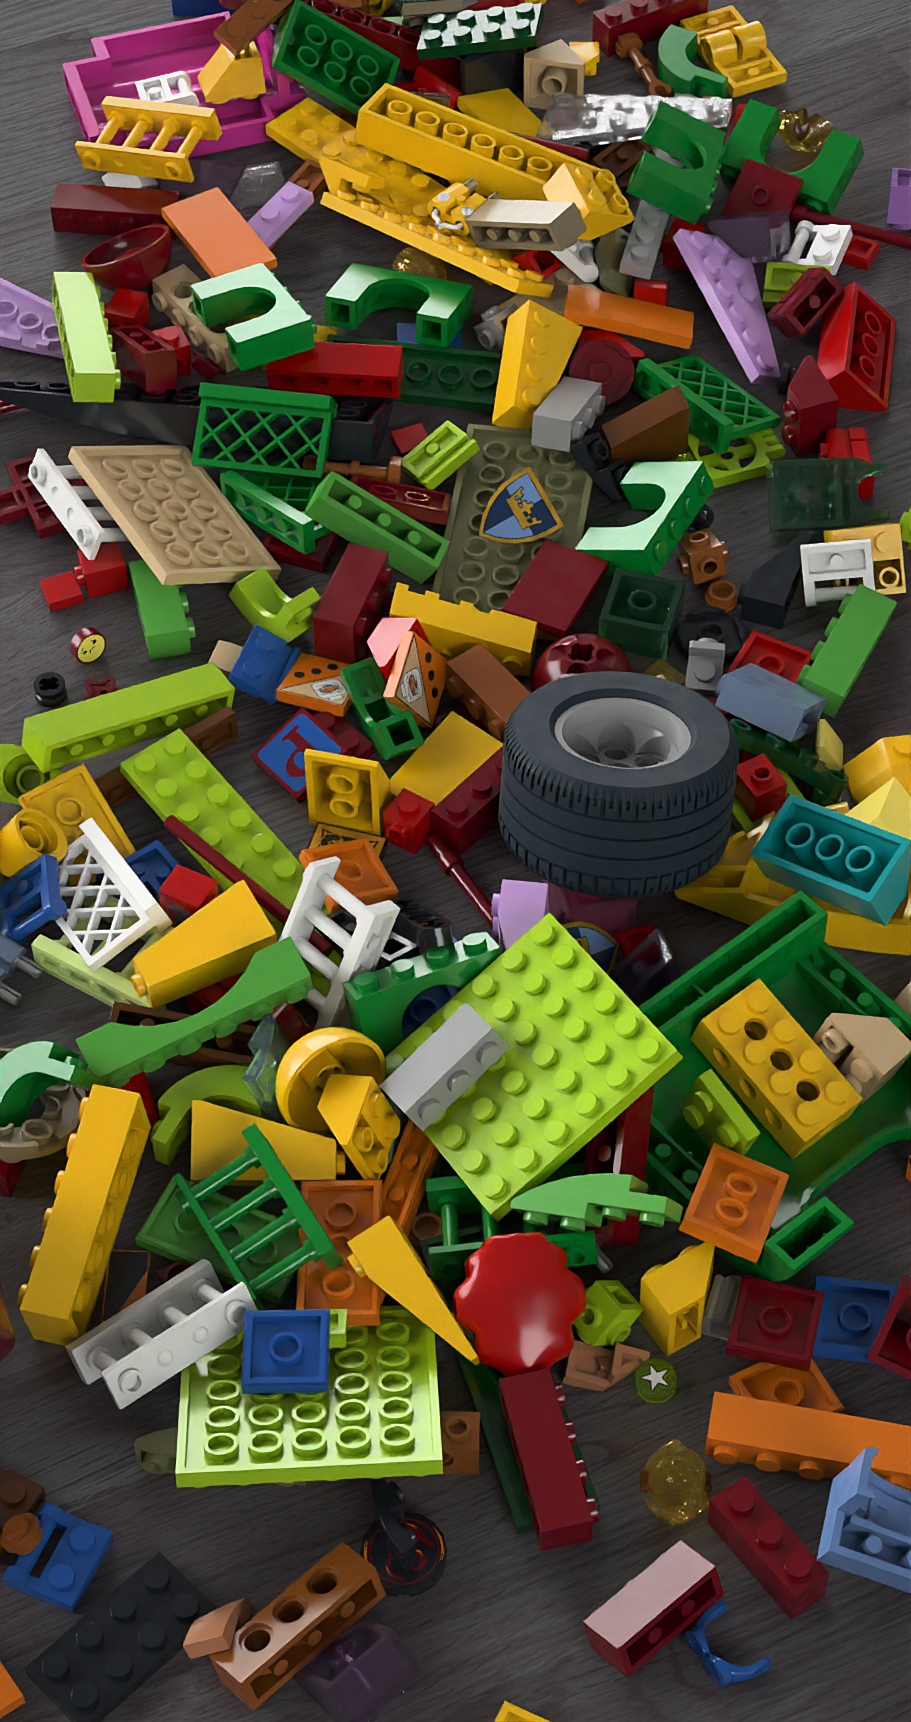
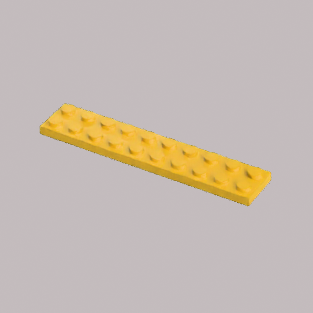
[266,97,522,286]

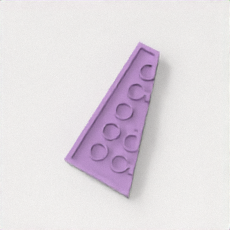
[673,229,781,387]
[0,278,110,359]

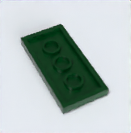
[417,3,544,60]

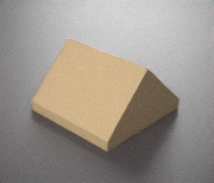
[524,39,585,113]

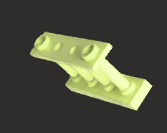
[31,884,174,1010]

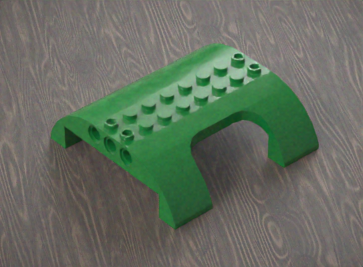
[638,890,911,1282]

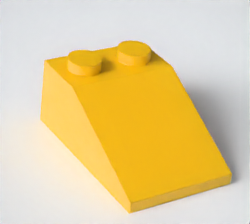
[304,749,391,837]

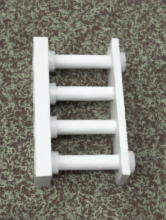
[28,449,129,560]
[279,856,400,1031]
[65,1258,258,1410]

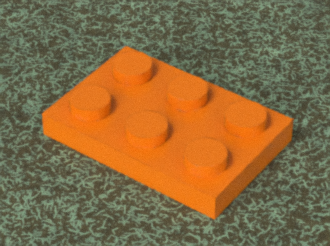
[678,1143,789,1263]

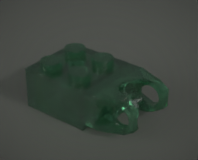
[766,457,890,533]

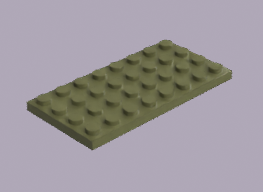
[432,423,594,641]

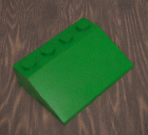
[272,0,401,116]

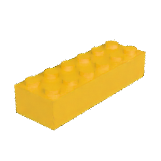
[17,1084,151,1346]

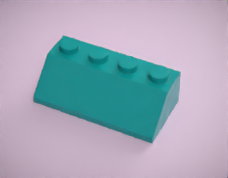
[750,794,911,926]

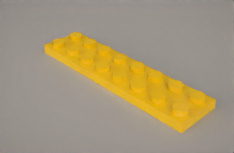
[320,189,554,298]

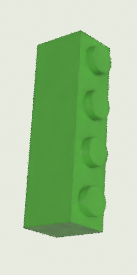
[304,471,450,584]
[796,584,897,718]

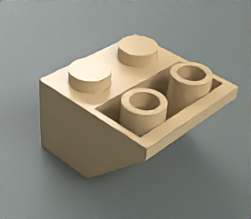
[812,1013,911,1105]

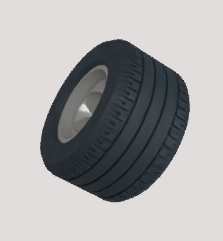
[498,671,739,899]

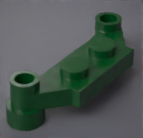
[730,719,849,807]

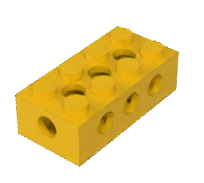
[690,979,863,1160]

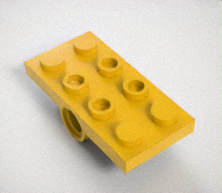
[680,5,787,98]

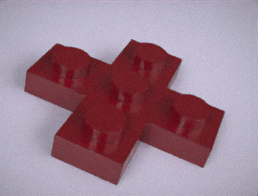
[0,454,89,539]

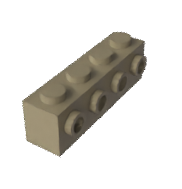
[465,199,587,251]

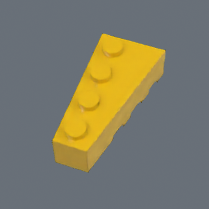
[492,299,583,429]
[389,582,537,677]

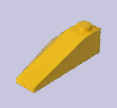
[843,735,911,806]
[347,1215,481,1366]

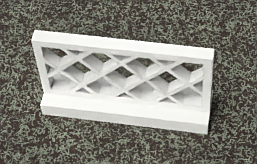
[55,817,173,972]

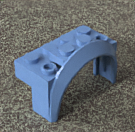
[816,1447,911,1593]

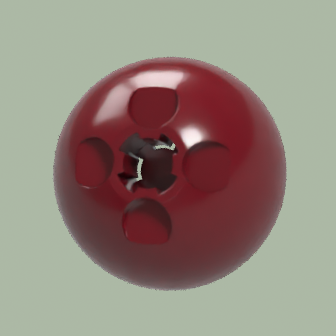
[81,224,172,292]
[531,633,634,692]

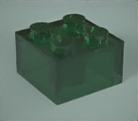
[599,568,685,660]

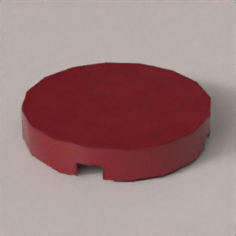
[569,339,634,405]

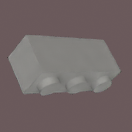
[531,376,605,452]
[379,1002,510,1131]

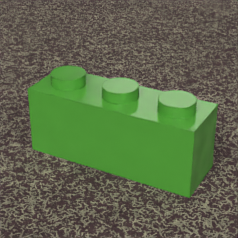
[129,559,196,660]

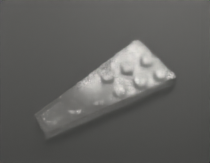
[535,93,733,146]

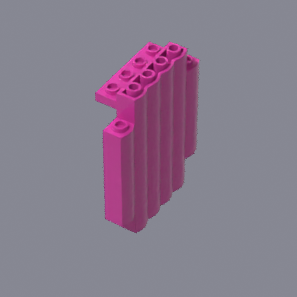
[62,11,307,158]

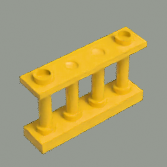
[75,96,222,183]

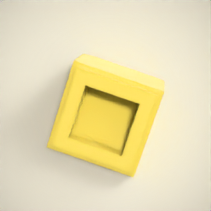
[815,719,843,771]

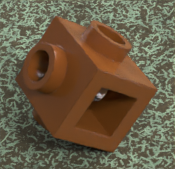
[676,528,729,585]

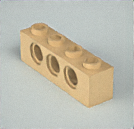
[152,264,245,373]

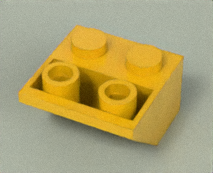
[198,41,266,104]
[542,163,635,241]
[823,523,906,595]
[317,1074,400,1180]
[639,1242,715,1357]

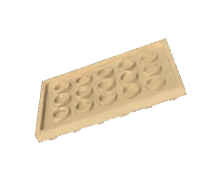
[68,445,282,586]

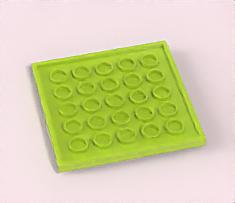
[384,912,683,1222]
[175,1305,443,1488]

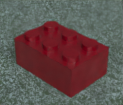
[312,543,394,665]

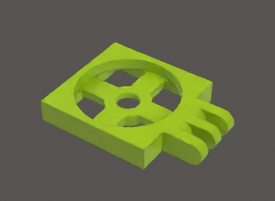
[687,424,786,488]

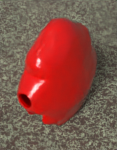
[453,1232,586,1377]

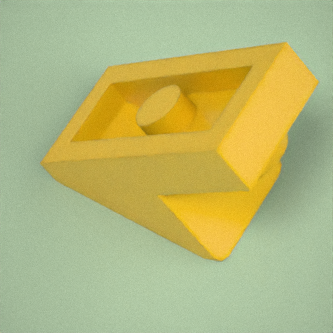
[319,156,386,194]

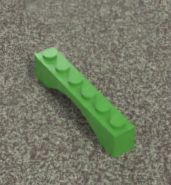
[75,936,314,1089]

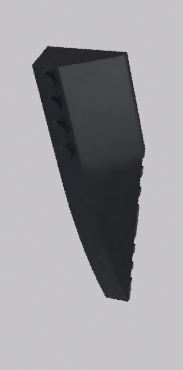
[0,380,394,465]

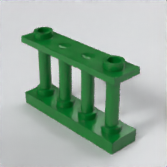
[173,1123,344,1311]
[426,1163,598,1280]

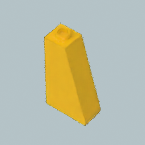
[131,880,277,1008]
[190,1100,346,1186]

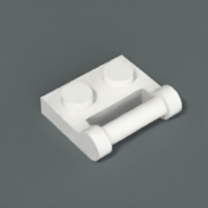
[135,71,199,107]
[781,220,853,275]
[551,239,599,283]
[800,539,875,607]

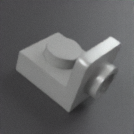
[685,638,725,696]

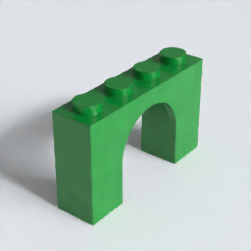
[720,99,864,215]
[627,100,726,225]
[190,263,317,371]
[325,263,473,347]
[575,461,715,577]
[342,931,502,1057]

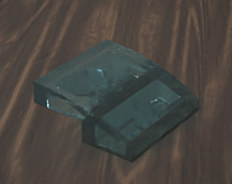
[242,1014,291,1125]

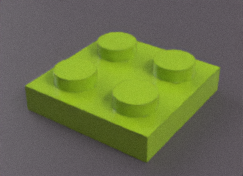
[680,1069,760,1156]

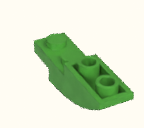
[510,1173,683,1232]

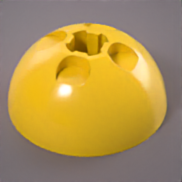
[275,1027,386,1135]

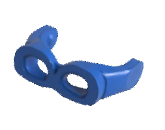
[685,1600,772,1688]

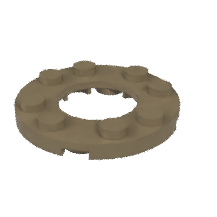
[0,1048,86,1163]

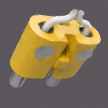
[427,178,502,236]

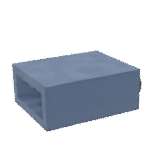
[715,663,827,742]

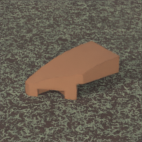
[562,1340,650,1392]
[183,1597,253,1659]

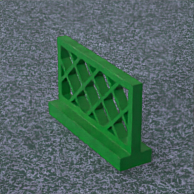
[633,354,781,454]
[191,382,338,481]
[220,458,333,555]

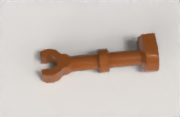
[614,32,671,105]
[302,455,402,483]

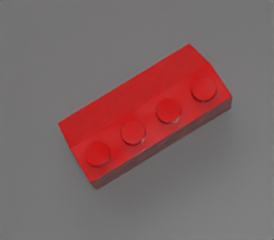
[817,282,896,412]

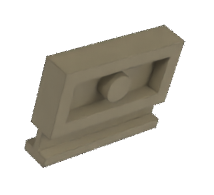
[401,0,464,29]

